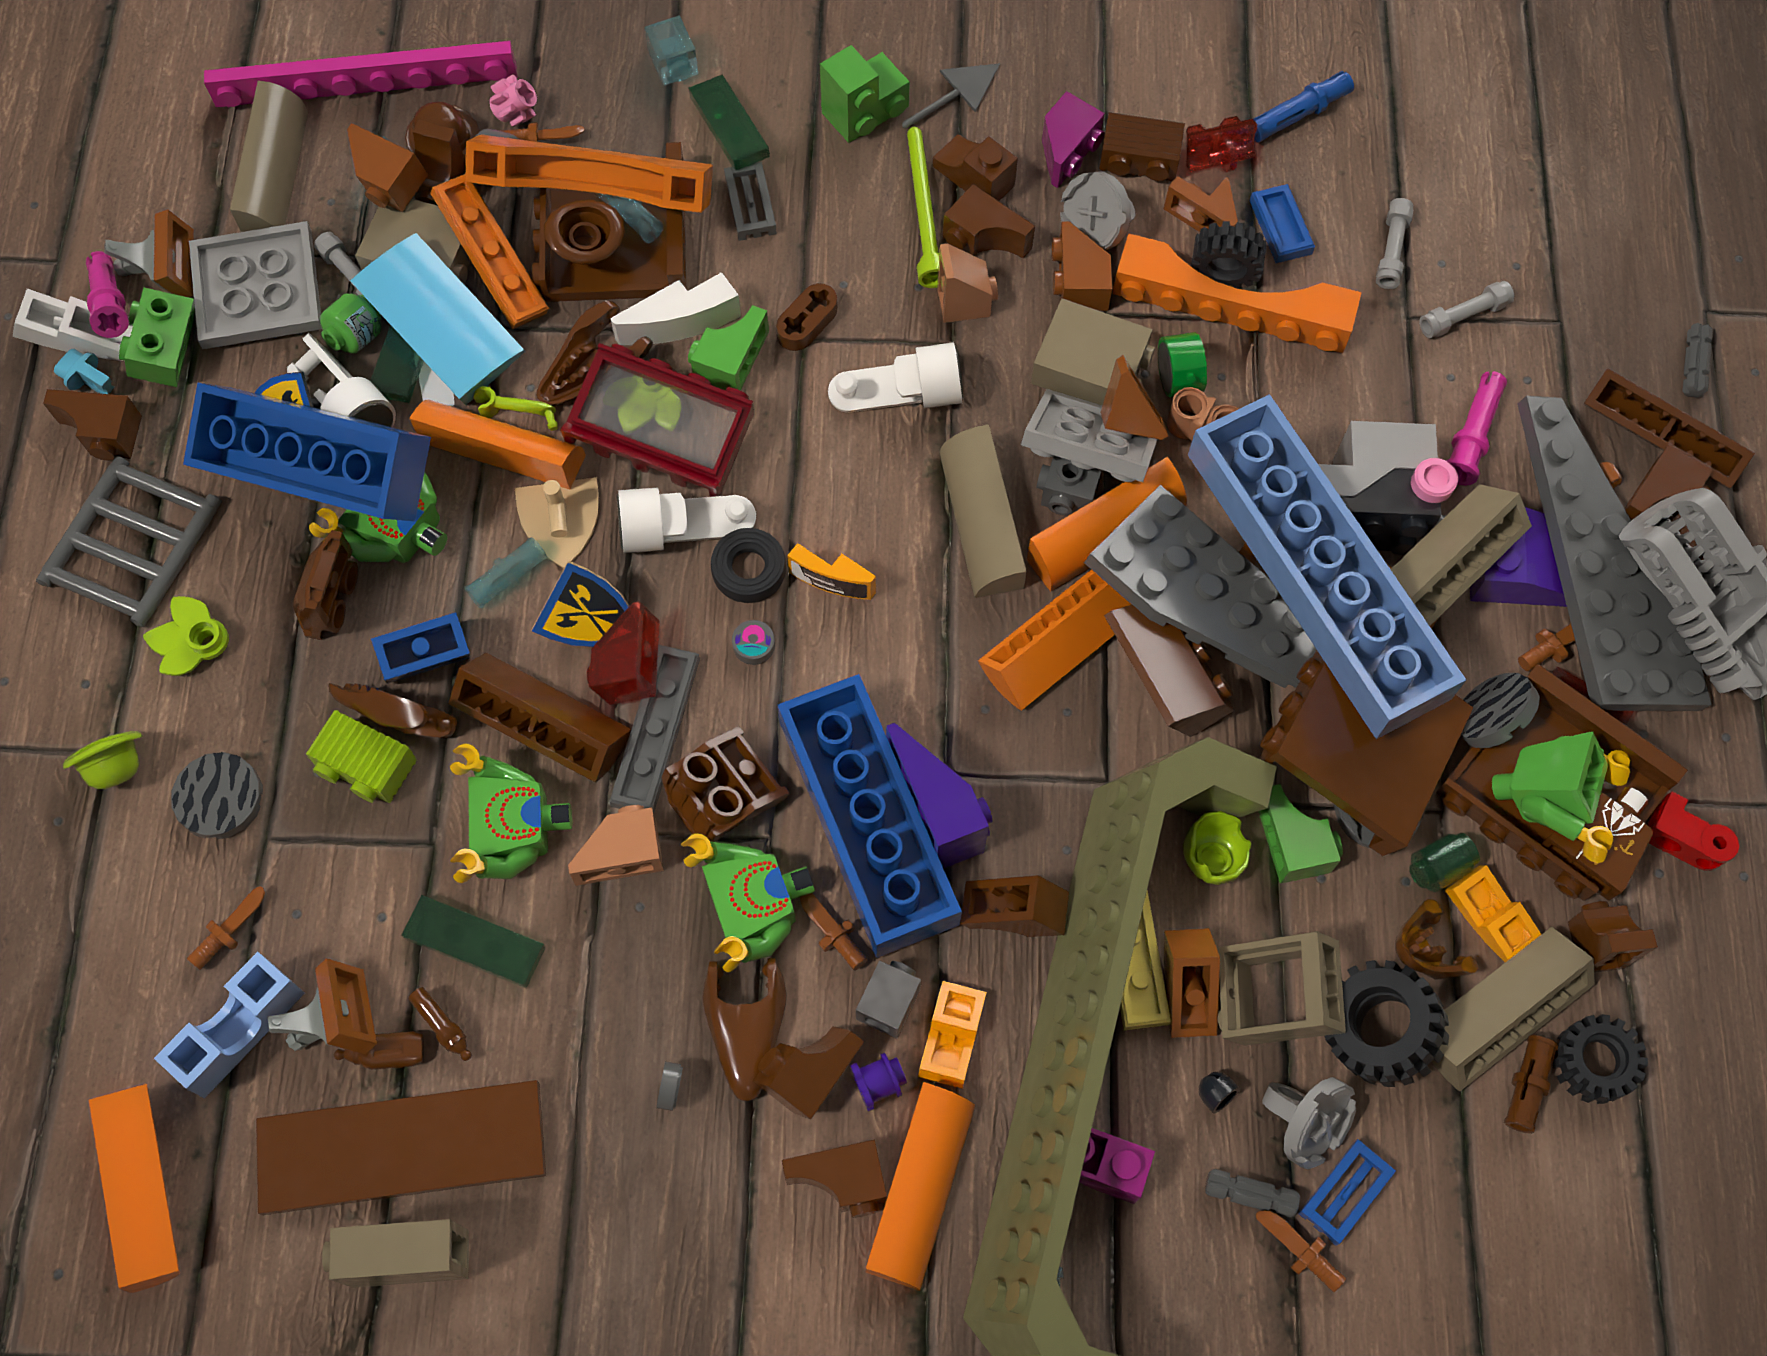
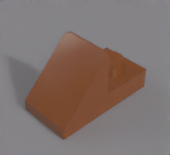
[1164,176,1238,232]

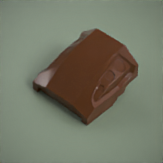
[293,530,358,640]
[661,726,789,842]

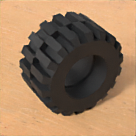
[1324,960,1449,1087]

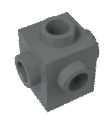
[1036,455,1102,515]

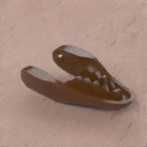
[536,301,653,406]
[328,683,457,738]
[1395,899,1479,980]
[702,958,787,1101]

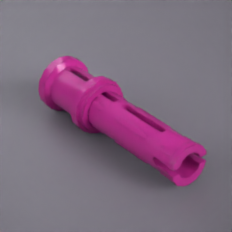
[86,251,129,338]
[1446,371,1507,486]

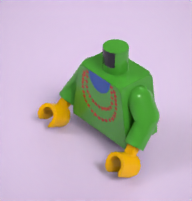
[309,472,447,563]
[1492,732,1630,863]
[450,744,573,883]
[681,833,815,972]

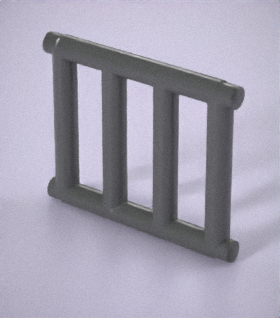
[36,456,222,627]

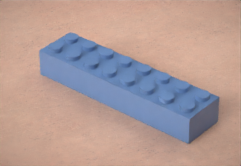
[1188,394,1466,739]

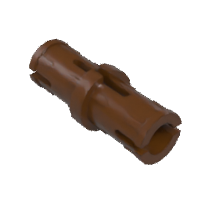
[1504,1035,1558,1134]

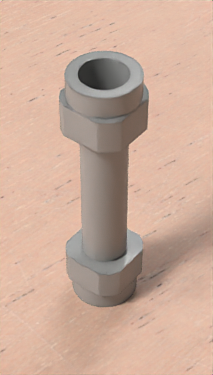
[1376,198,1414,289]
[314,232,363,295]
[1419,281,1514,338]

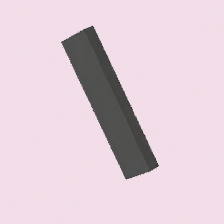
[609,645,700,812]

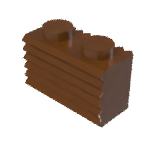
[1099,112,1185,181]

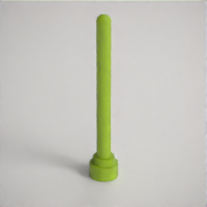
[907,127,939,288]

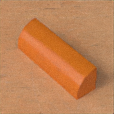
[409,399,586,490]
[1027,457,1187,592]
[978,569,1131,711]
[866,1082,975,1291]
[89,1084,180,1293]

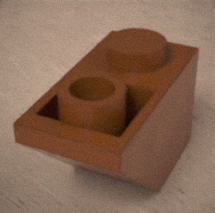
[1052,221,1112,311]

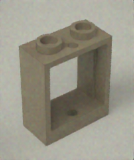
[1218,931,1346,1046]

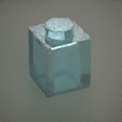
[644,15,699,86]

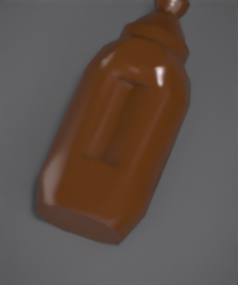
[408,987,472,1061]
[334,1031,424,1070]

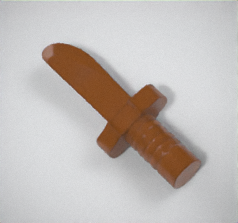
[500,122,585,142]
[1518,624,1575,671]
[187,886,265,970]
[800,893,868,971]
[1256,1210,1346,1292]

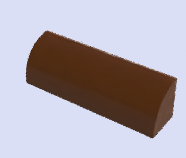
[1584,368,1755,489]
[448,653,632,783]

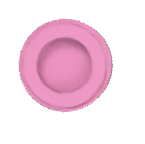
[1411,458,1458,503]

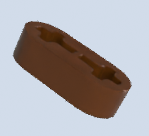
[776,283,838,351]

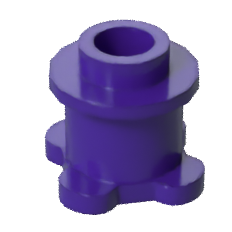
[850,1053,907,1112]

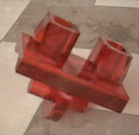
[1186,116,1257,172]

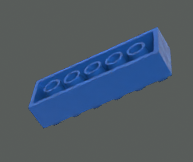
[183,382,431,521]
[777,674,962,958]

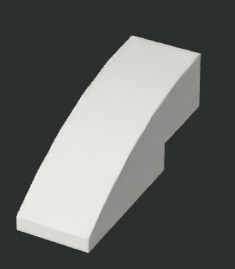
[610,272,741,345]
[13,289,133,361]

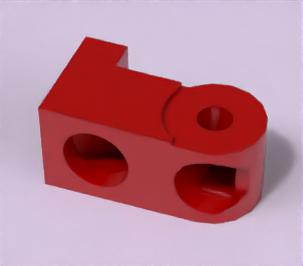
[1647,791,1739,871]

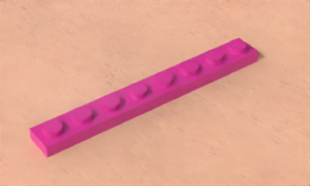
[204,41,518,107]

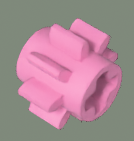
[490,74,537,127]

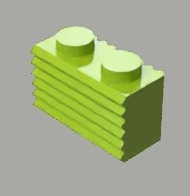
[306,710,417,803]

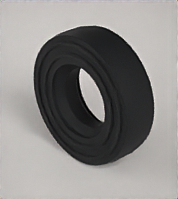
[710,528,786,603]

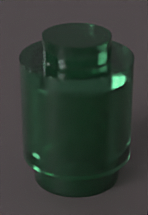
[1409,833,1480,892]

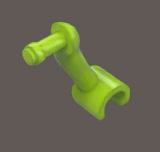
[474,386,558,431]

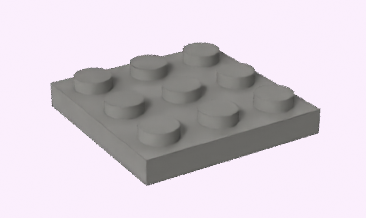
[189,221,322,349]
[1021,389,1158,482]

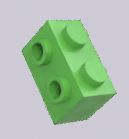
[119,287,195,387]

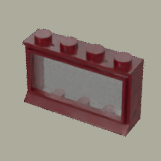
[560,343,754,497]

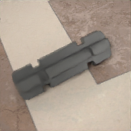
[1682,323,1713,398]
[1205,1169,1300,1218]

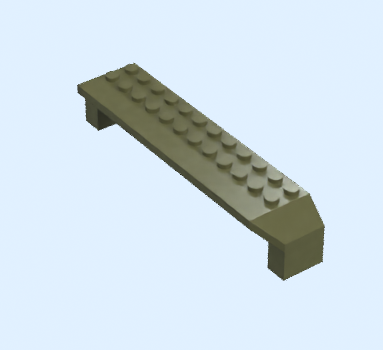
[963,737,1277,1356]

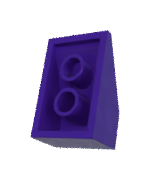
[1470,507,1567,607]
[886,723,993,869]

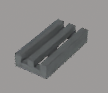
[724,162,777,241]

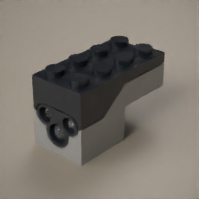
[1318,421,1441,555]

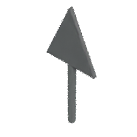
[902,63,1000,129]

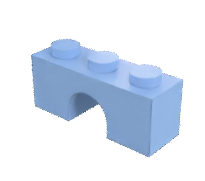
[154,951,305,1099]

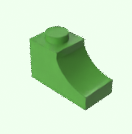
[688,305,769,391]
[1258,784,1343,884]

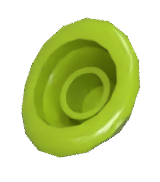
[63,731,143,789]

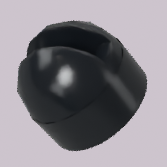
[1198,1072,1240,1114]

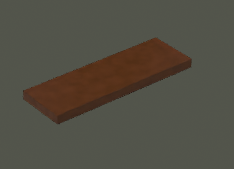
[256,1080,546,1215]

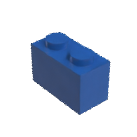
[371,612,470,684]

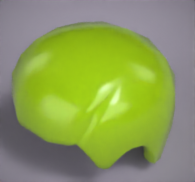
[1183,811,1252,885]

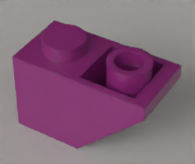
[1042,91,1105,188]
[1079,1128,1155,1204]

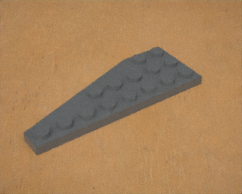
[1517,396,1712,711]
[1084,485,1317,688]

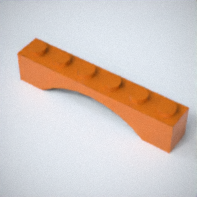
[465,134,713,213]
[1112,233,1362,353]

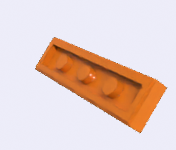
[430,174,549,329]

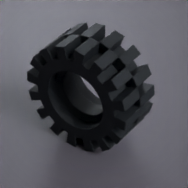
[1191,221,1267,289]
[1552,1014,1648,1104]

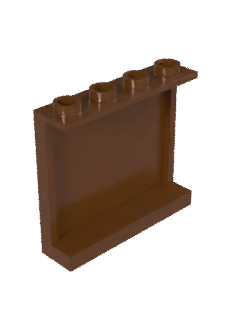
[532,142,686,302]
[1259,650,1473,856]
[1436,663,1688,901]

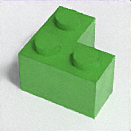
[820,45,910,143]

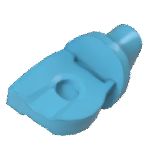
[54,349,114,394]

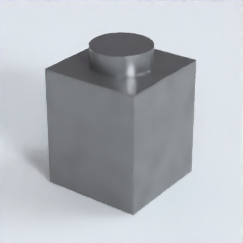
[856,960,921,1039]

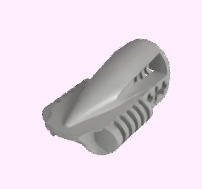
[1619,488,1767,700]

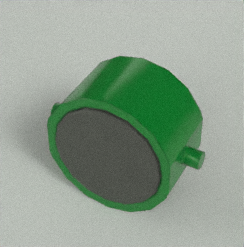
[1158,332,1207,398]

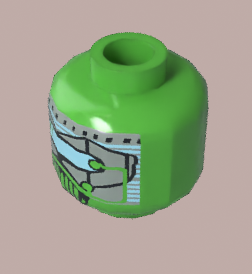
[320,293,381,354]

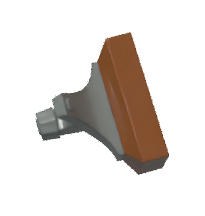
[104,209,194,297]
[268,958,377,1054]

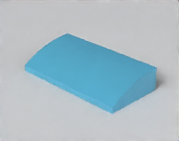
[350,233,525,405]

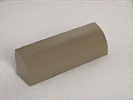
[230,81,308,232]
[939,425,1027,598]
[1391,484,1532,626]
[1431,927,1595,1091]

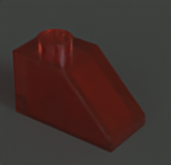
[587,601,660,705]

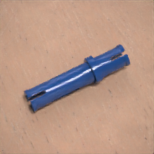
[1246,71,1354,143]

